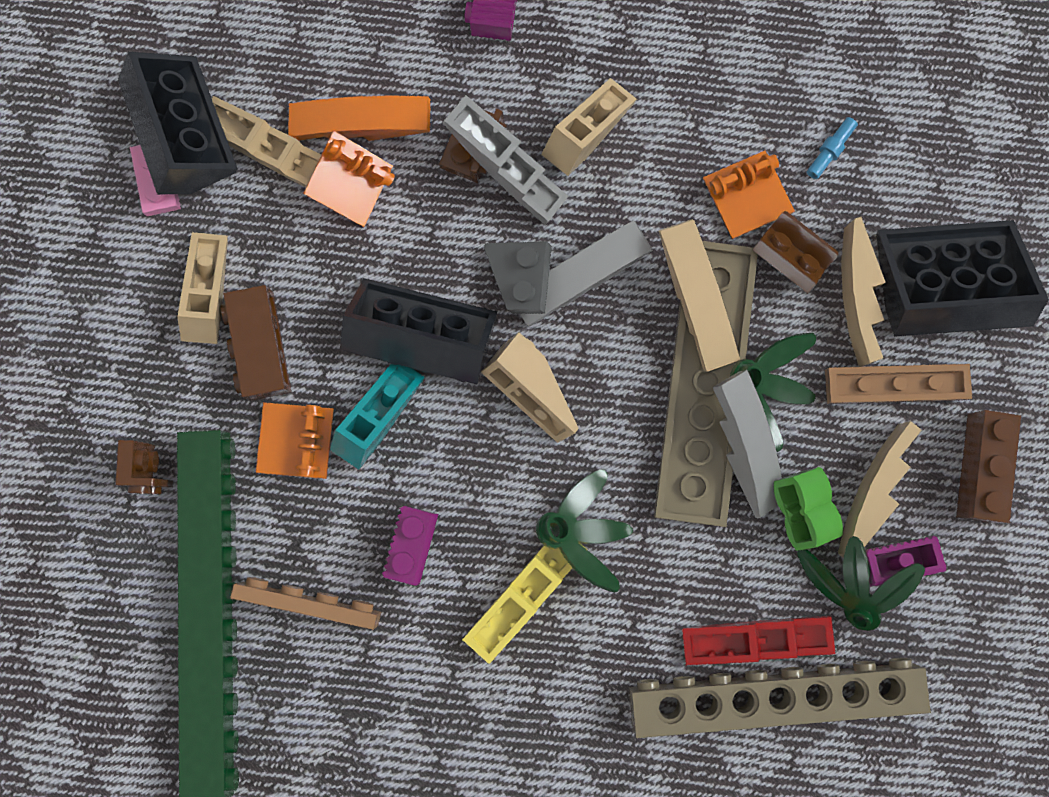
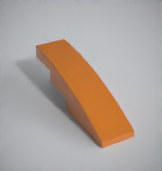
[288,96,430,141]

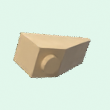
[541,78,637,176]
[177,232,228,344]
[481,332,579,443]

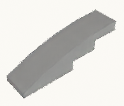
[443,95,569,225]
[520,220,653,326]
[712,370,782,518]

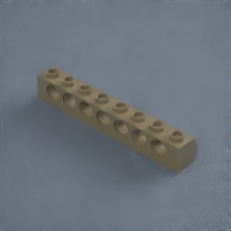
[628,658,931,738]

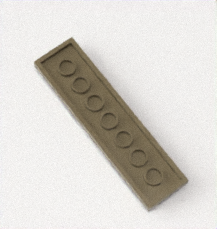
[654,241,758,527]

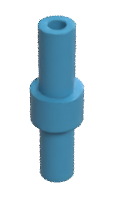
[807,117,858,180]

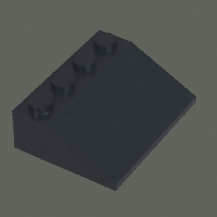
[876,220,1049,337]

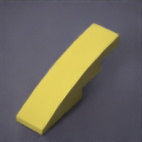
[462,543,586,664]

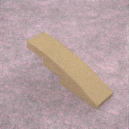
[212,96,321,187]
[841,217,886,367]
[658,219,740,372]
[838,421,922,558]

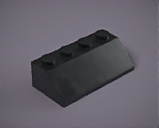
[118,51,238,195]
[340,278,497,385]

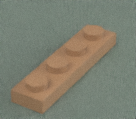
[825,364,972,404]
[231,577,381,630]

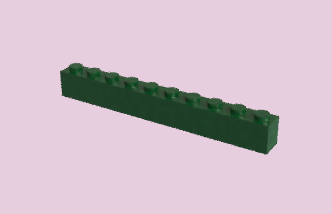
[177,430,239,797]

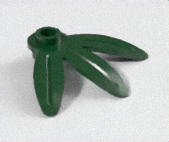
[730,333,816,452]
[536,469,633,593]
[797,536,925,631]

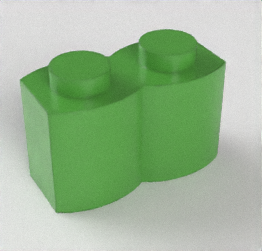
[774,467,843,551]

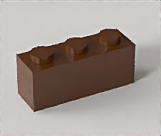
[221,285,292,401]
[956,410,1021,523]

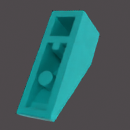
[330,364,425,470]

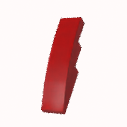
[682,616,836,665]

